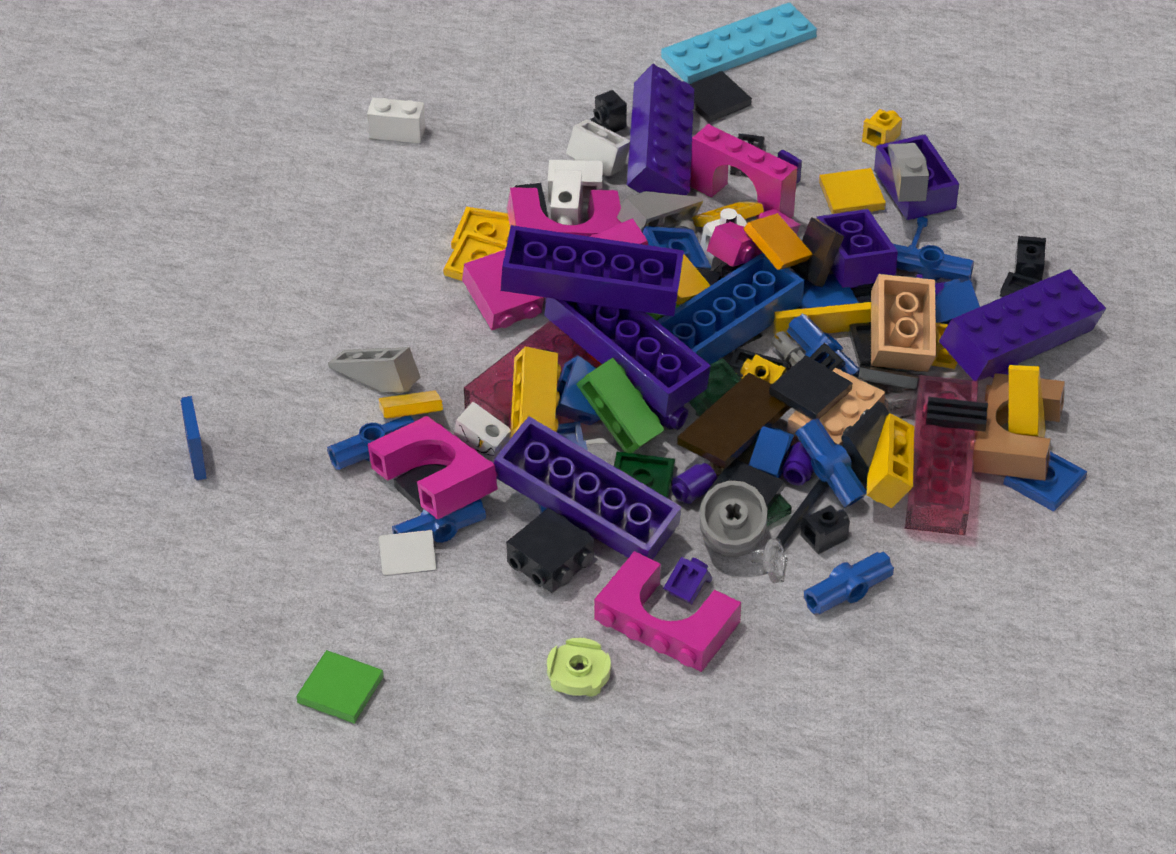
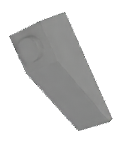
[888,143,929,202]
[617,191,704,232]
[328,347,421,394]

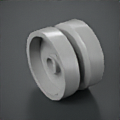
[700,480,768,557]

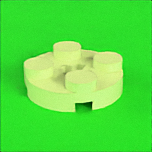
[547,638,611,697]

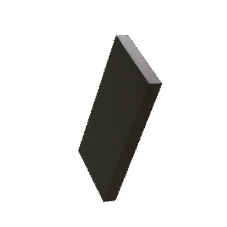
[677,373,792,469]

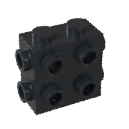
[506,508,594,593]

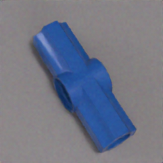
[893,244,974,282]
[787,313,860,379]
[327,415,415,470]
[795,418,867,508]
[392,499,486,543]
[803,551,894,614]

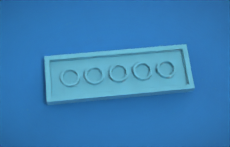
[661,2,817,84]

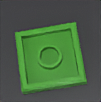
[296,650,384,723]

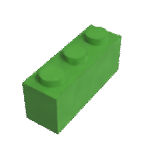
[576,358,664,453]

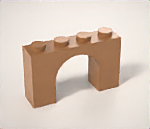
[969,373,1065,481]

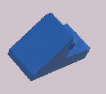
[749,427,794,478]

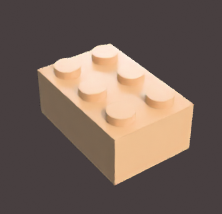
[871,274,936,372]
[787,368,885,447]

